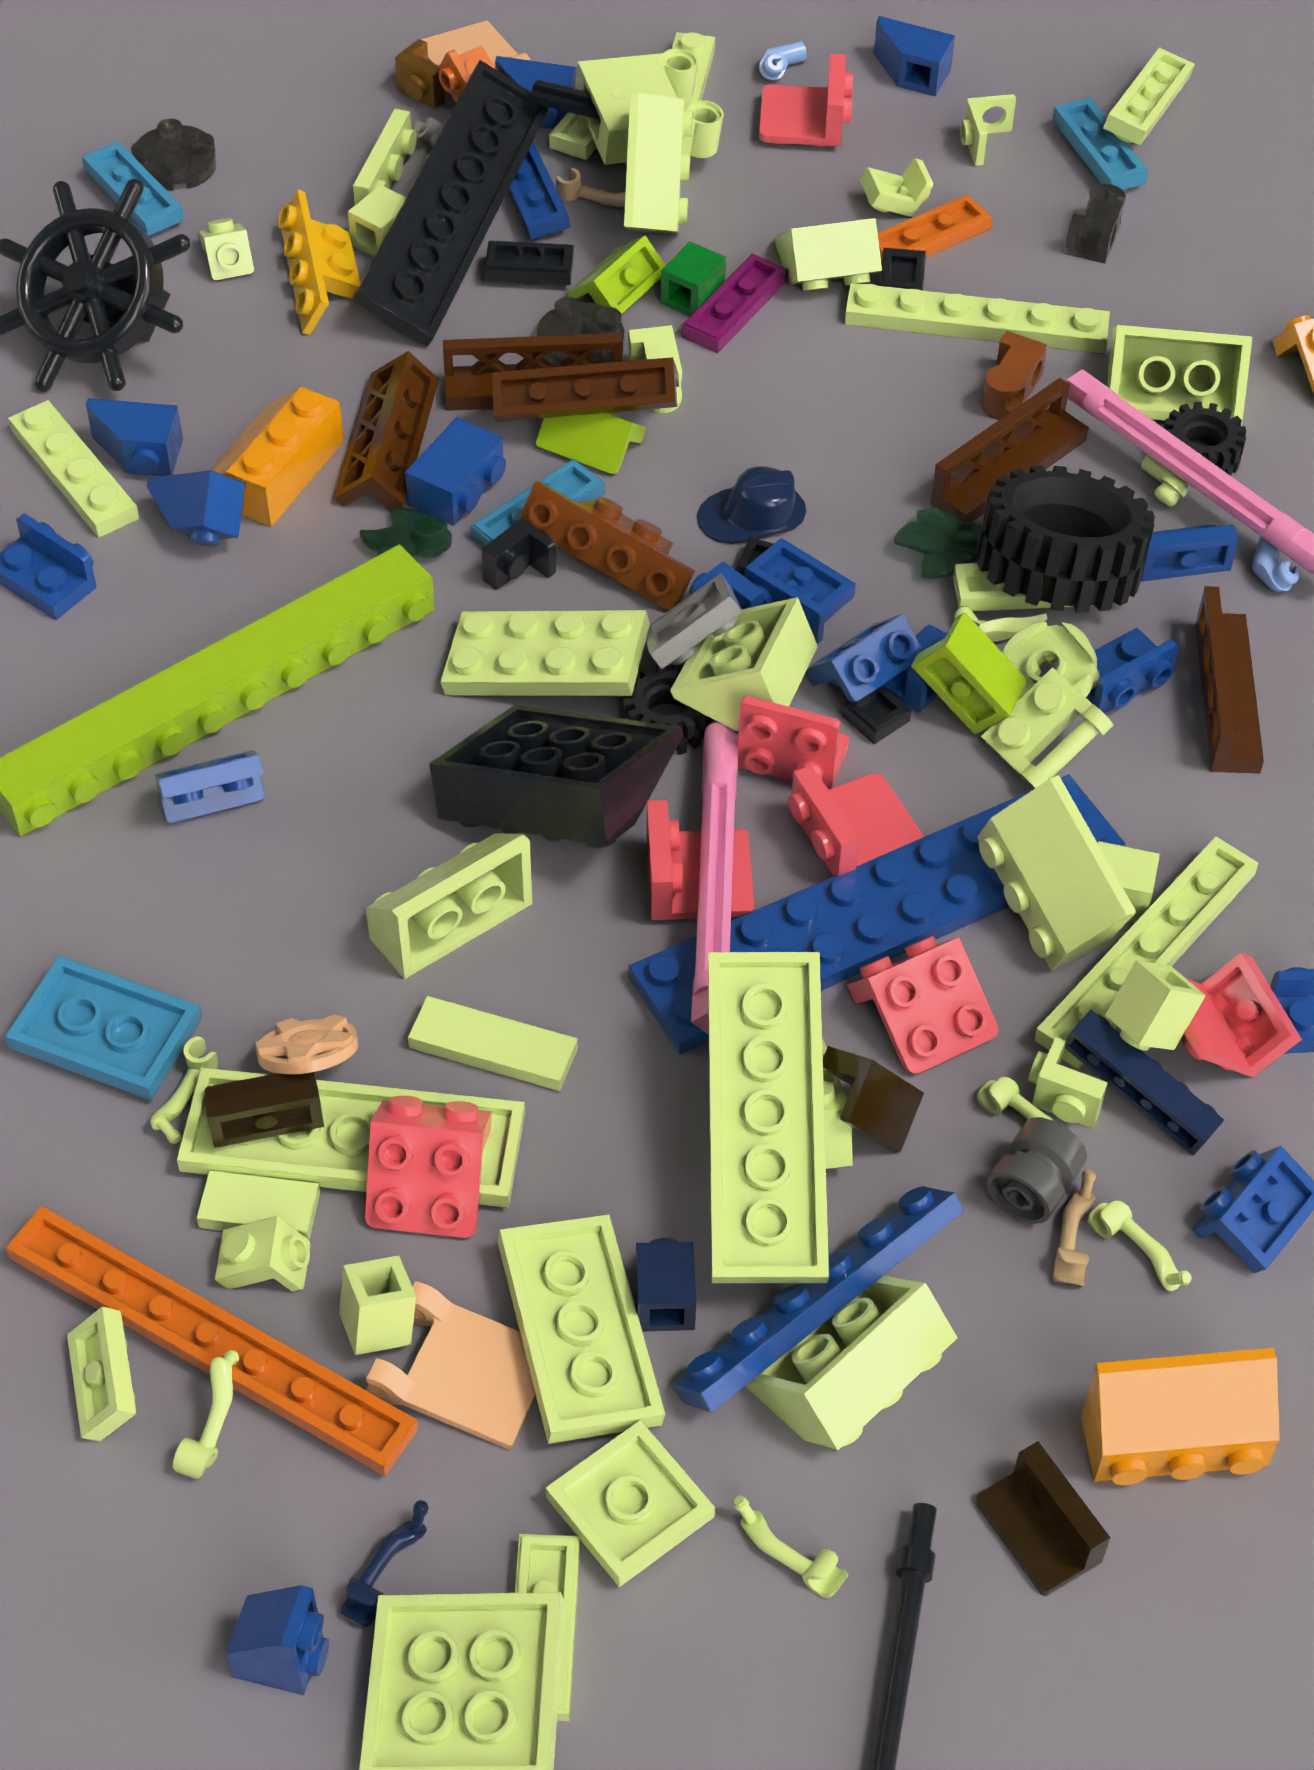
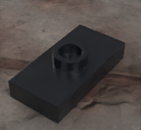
[484,241,574,285]

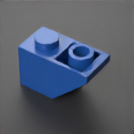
[874,16,955,96]
[226,1585,329,1695]

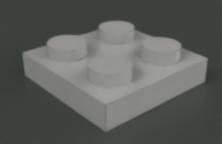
[646,573,742,669]

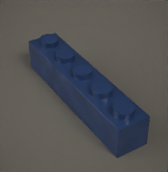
[1065,1010,1224,1155]

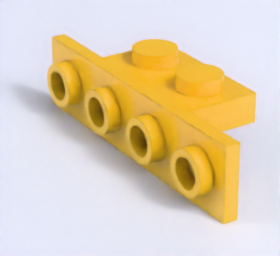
[278,189,361,336]

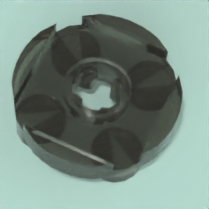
[131,119,217,191]
[537,297,624,363]

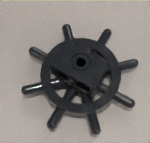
[0,179,191,392]

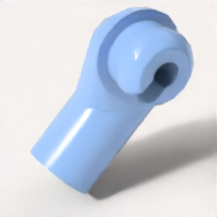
[759,41,807,81]
[1252,536,1299,592]

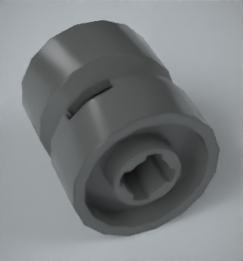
[986,1117,1087,1224]

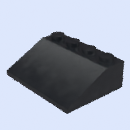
[429,704,683,848]

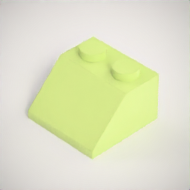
[775,218,882,291]

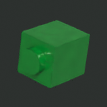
[661,241,726,316]

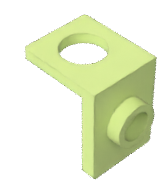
[960,94,1016,166]

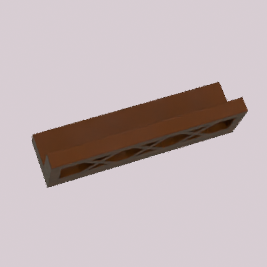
[443,333,623,411]
[334,351,439,512]
[492,357,679,422]
[931,378,1089,528]
[1195,586,1264,774]

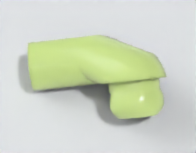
[1141,454,1188,507]

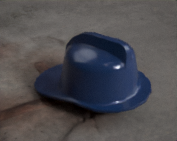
[697,466,806,544]

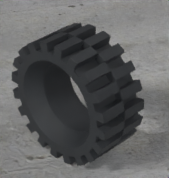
[976,465,1155,613]

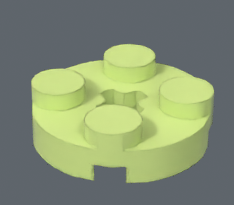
[1002,622,1099,700]

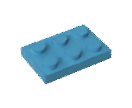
[5,955,203,1101]

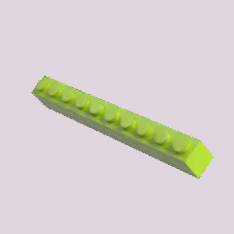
[0,544,435,837]

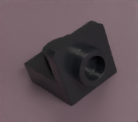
[482,518,556,590]

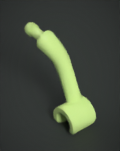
[150,1036,218,1144]
[977,1077,1053,1120]
[1087,1201,1192,1292]
[172,1350,239,1479]
[733,1495,848,1598]

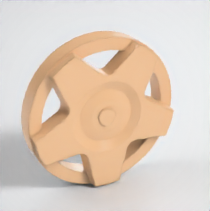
[256,1014,359,1074]

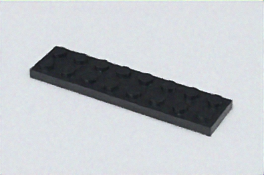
[351,60,549,347]

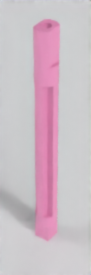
[1067,369,1314,575]
[691,722,738,1035]

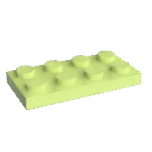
[440,610,650,696]
[497,1215,666,1444]

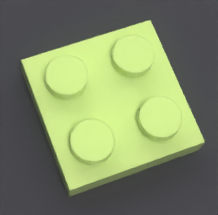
[545,1420,715,1588]

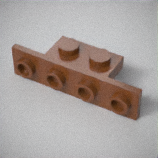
[518,481,695,611]

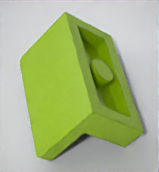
[566,235,666,321]
[536,413,647,475]
[911,613,1026,735]

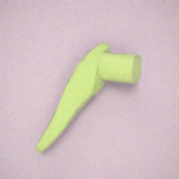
[954,607,1047,642]

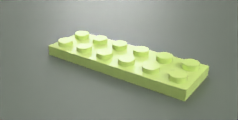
[708,952,829,1283]
[177,1067,525,1208]

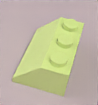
[624,92,693,233]
[1107,325,1253,426]
[670,597,818,731]
[977,775,1136,971]
[366,833,532,980]
[745,1275,958,1450]

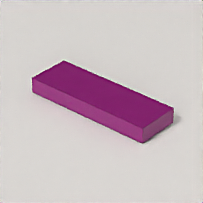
[681,253,788,353]

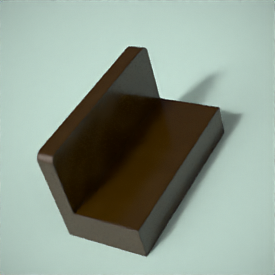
[823,1046,924,1152]
[204,1072,324,1148]
[975,1441,1111,1596]

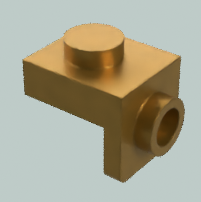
[395,39,445,109]

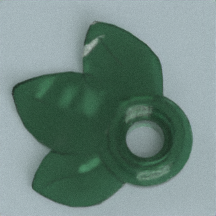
[359,506,452,558]
[894,508,982,578]

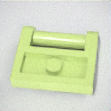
[981,667,1114,789]

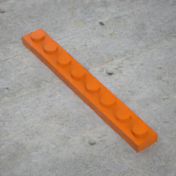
[5,1205,418,1477]

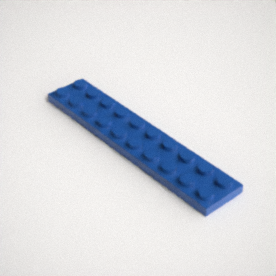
[629,774,1126,1055]

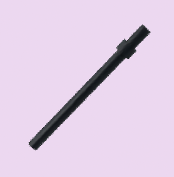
[869,1503,937,1770]

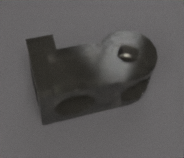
[1064,184,1126,264]

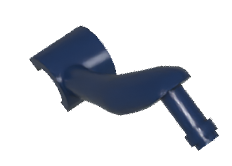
[340,1500,429,1627]

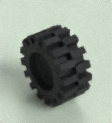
[1164,402,1247,476]
[623,664,711,755]

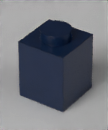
[636,1238,696,1332]

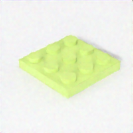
[359,1592,565,1770]

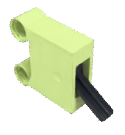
[531,48,724,165]

